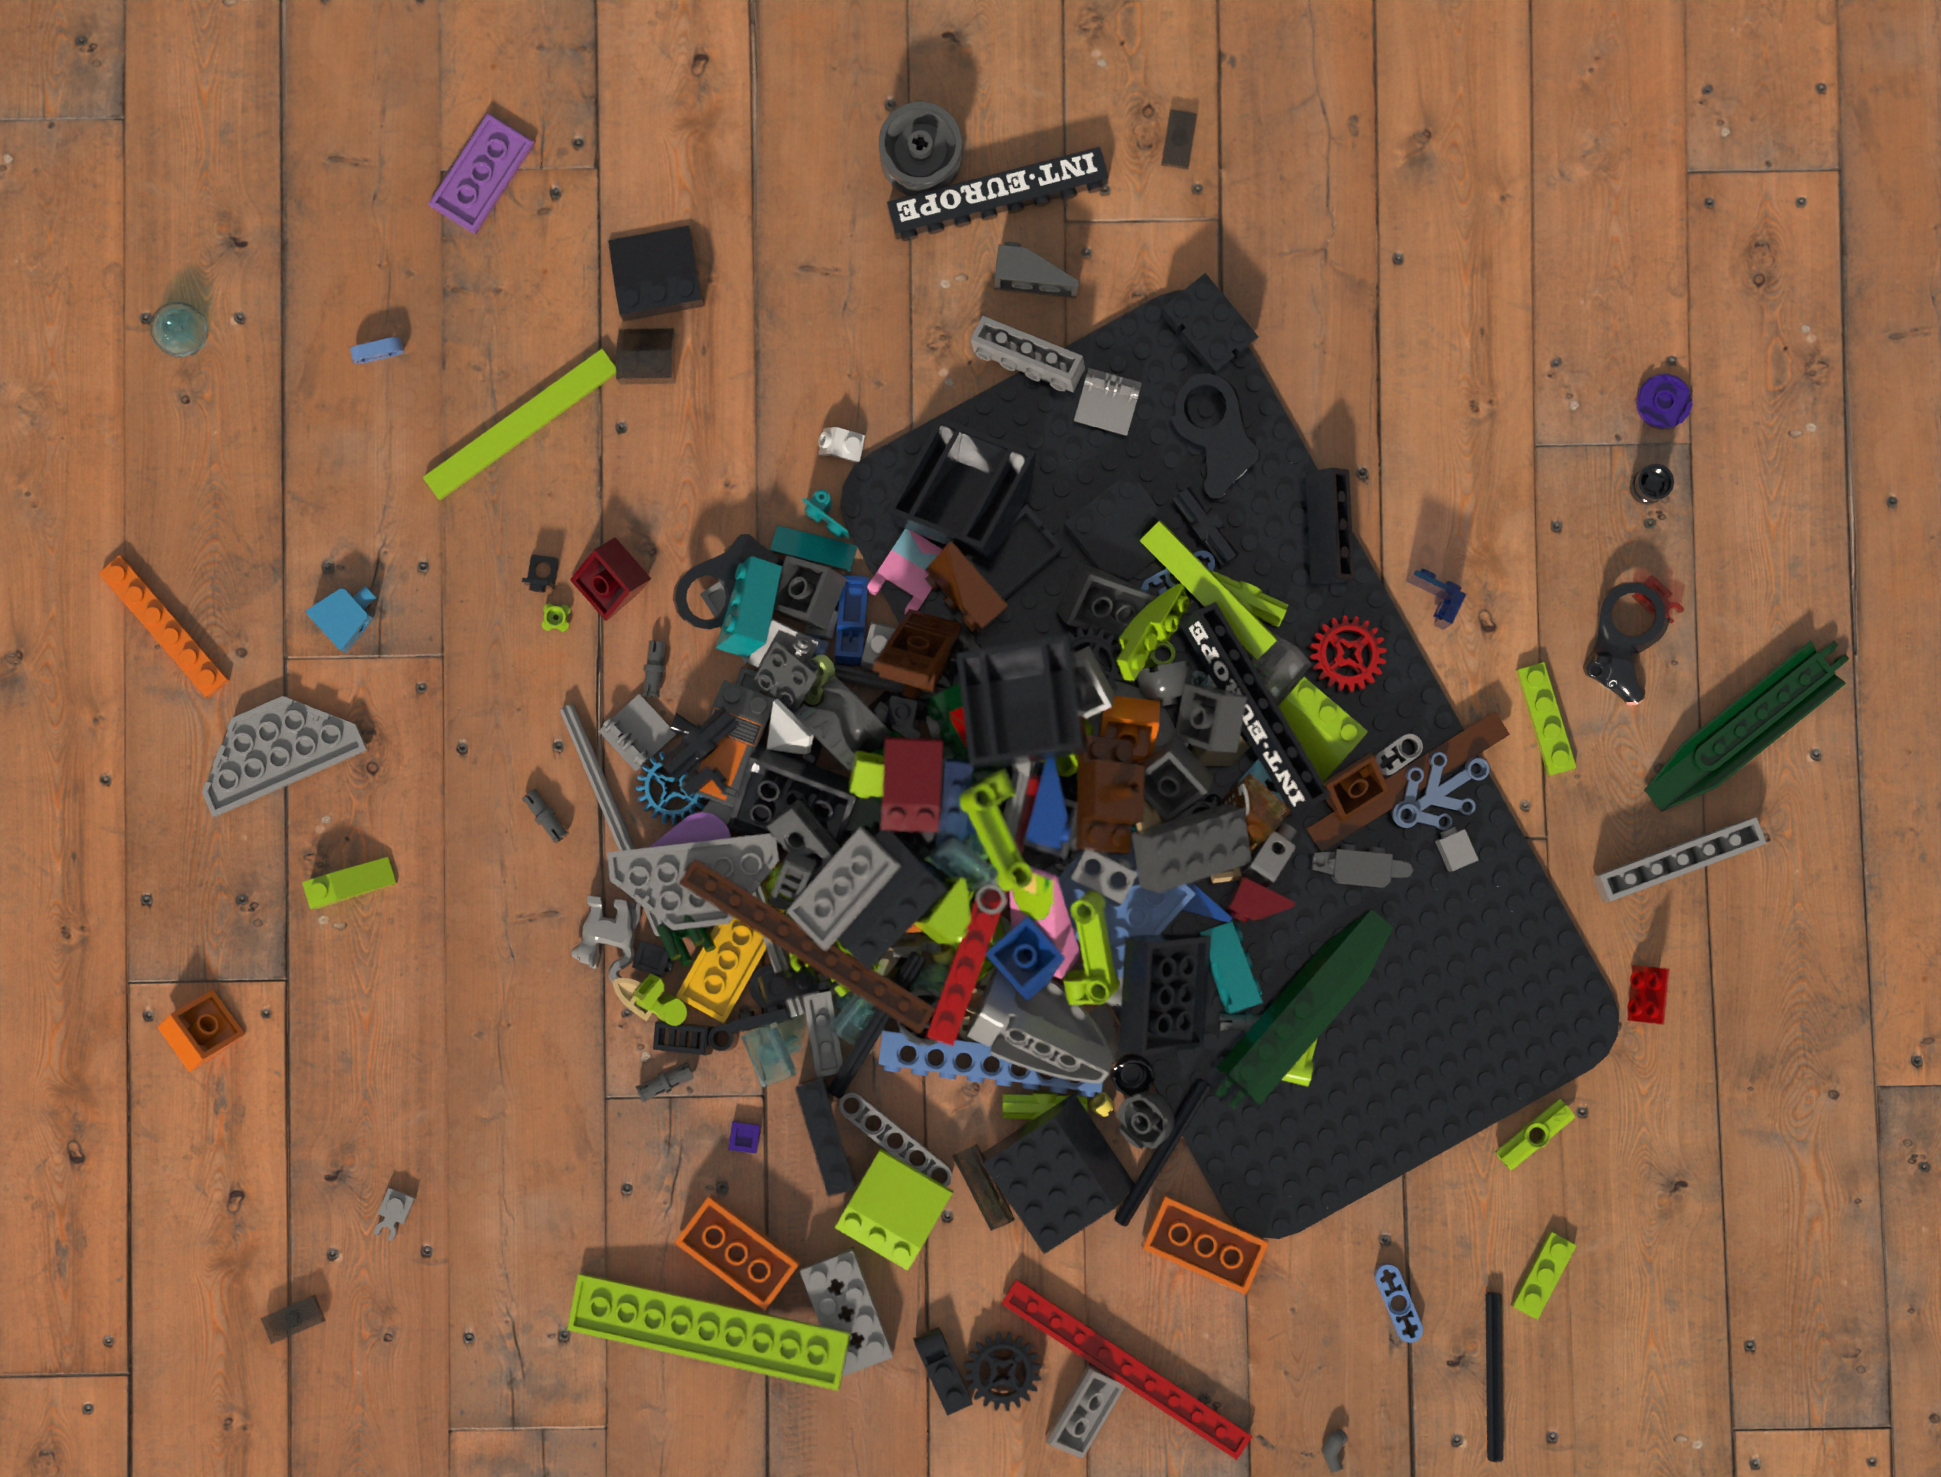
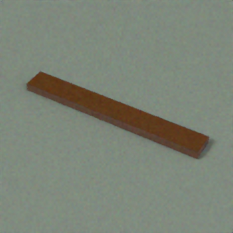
[1306,711,1510,852]

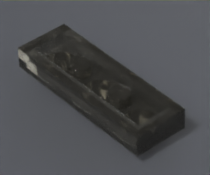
[953,1144,1015,1231]

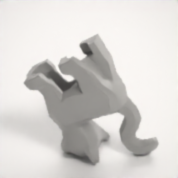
[572,896,642,984]

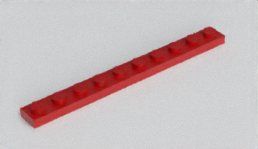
[926,773,1042,1046]
[1001,1279,1252,1460]

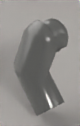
[1322,1429,1347,1473]

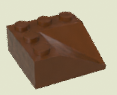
[925,542,1008,634]

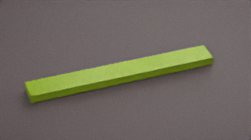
[423,349,619,501]

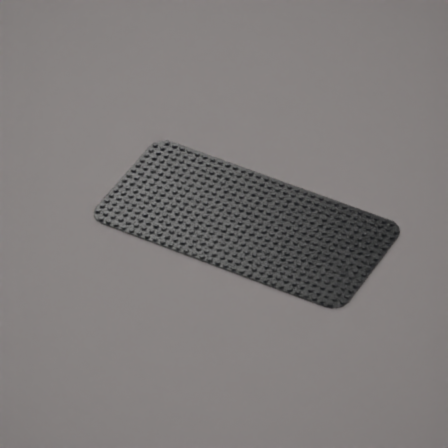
[841,290,1619,1239]

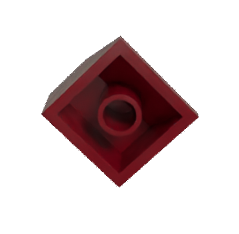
[570,537,651,621]
[1225,877,1295,923]

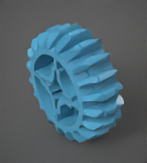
[636,750,710,825]

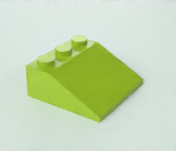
[1247,677,1368,782]
[835,1148,954,1271]

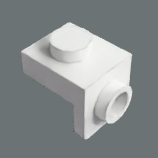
[818,427,865,462]

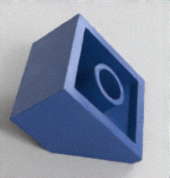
[985,916,1065,1001]

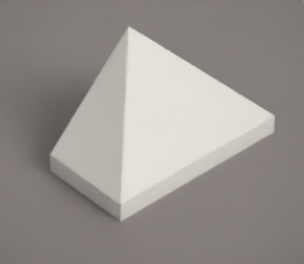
[767,699,814,755]

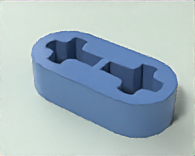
[350,337,404,364]

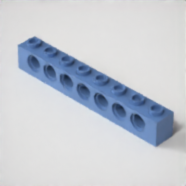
[878,1030,1103,1097]

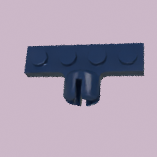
[933,758,979,871]

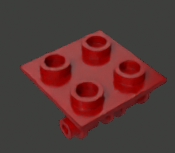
[1627,965,1669,1025]

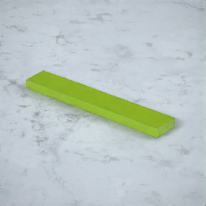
[1140,520,1278,660]

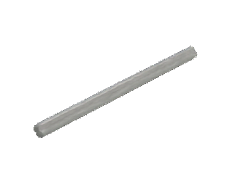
[560,704,664,936]

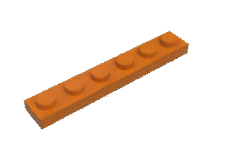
[99,555,230,698]

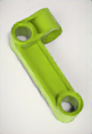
[959,769,1033,891]
[1063,890,1120,1005]

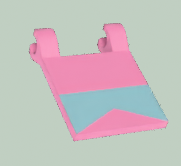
[867,529,942,615]

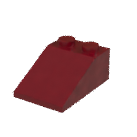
[881,737,943,832]

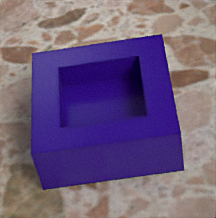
[728,1121,761,1153]

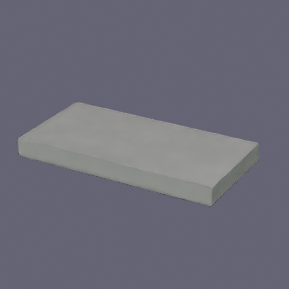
[786,827,901,950]

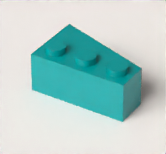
[715,556,782,658]
[1198,921,1262,1013]

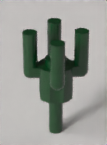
[657,914,716,966]

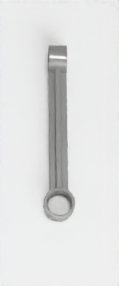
[976,761,1035,914]

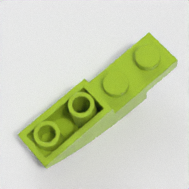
[1117,584,1190,681]

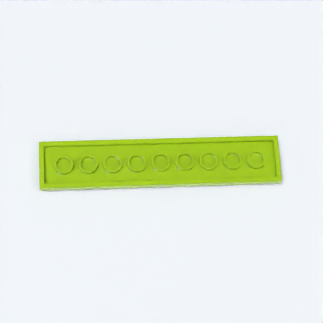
[567,1273,851,1390]

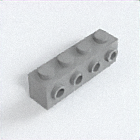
[971,315,1085,392]

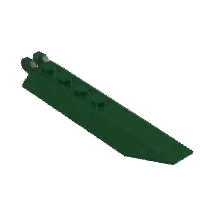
[1644,640,1849,812]
[1215,909,1393,1109]

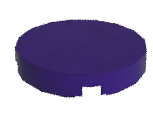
[1636,374,1692,429]

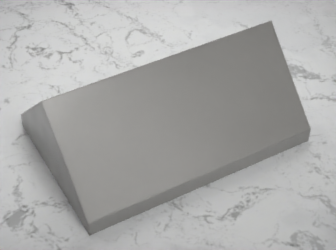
[1045,1362,1125,1459]

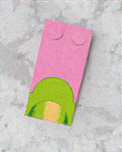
[1010,867,1081,979]

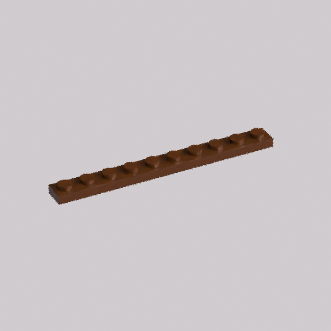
[679,859,935,1034]

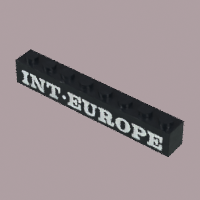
[887,147,1109,241]
[1179,602,1331,818]

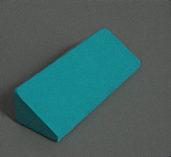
[770,525,858,573]

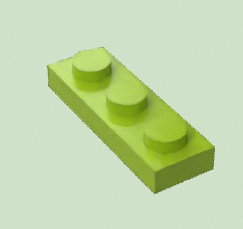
[1511,1231,1577,1320]

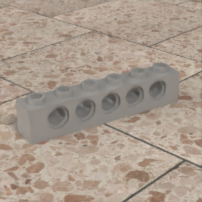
[1593,817,1767,902]

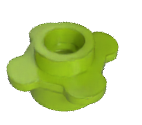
[542,603,571,632]

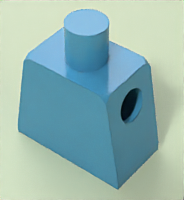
[305,585,377,653]

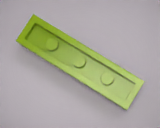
[1516,662,1577,776]

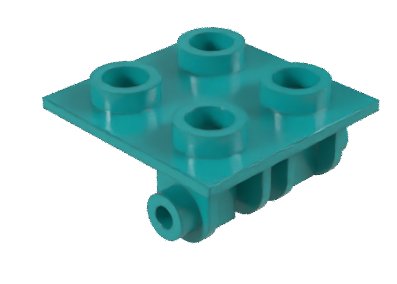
[802,489,850,540]

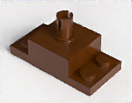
[873,609,962,699]
[1076,735,1144,854]

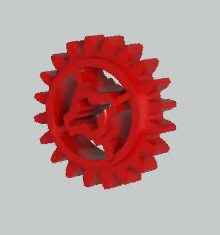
[1309,615,1387,693]

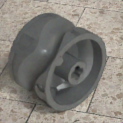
[879,102,962,196]
[794,675,892,772]

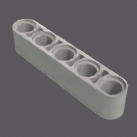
[839,1092,952,1187]

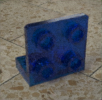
[1406,569,1467,630]

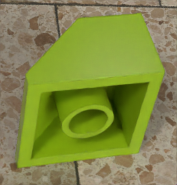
[914,877,971,944]

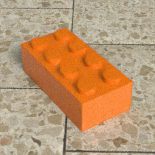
[674,1194,800,1311]
[1141,1194,1269,1295]

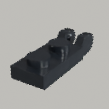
[758,965,838,1005]

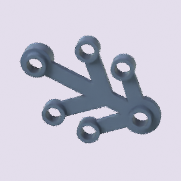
[1392,751,1490,830]

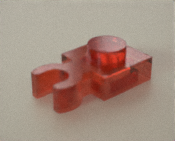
[1632,575,1684,624]

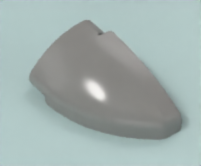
[966,967,1113,1083]

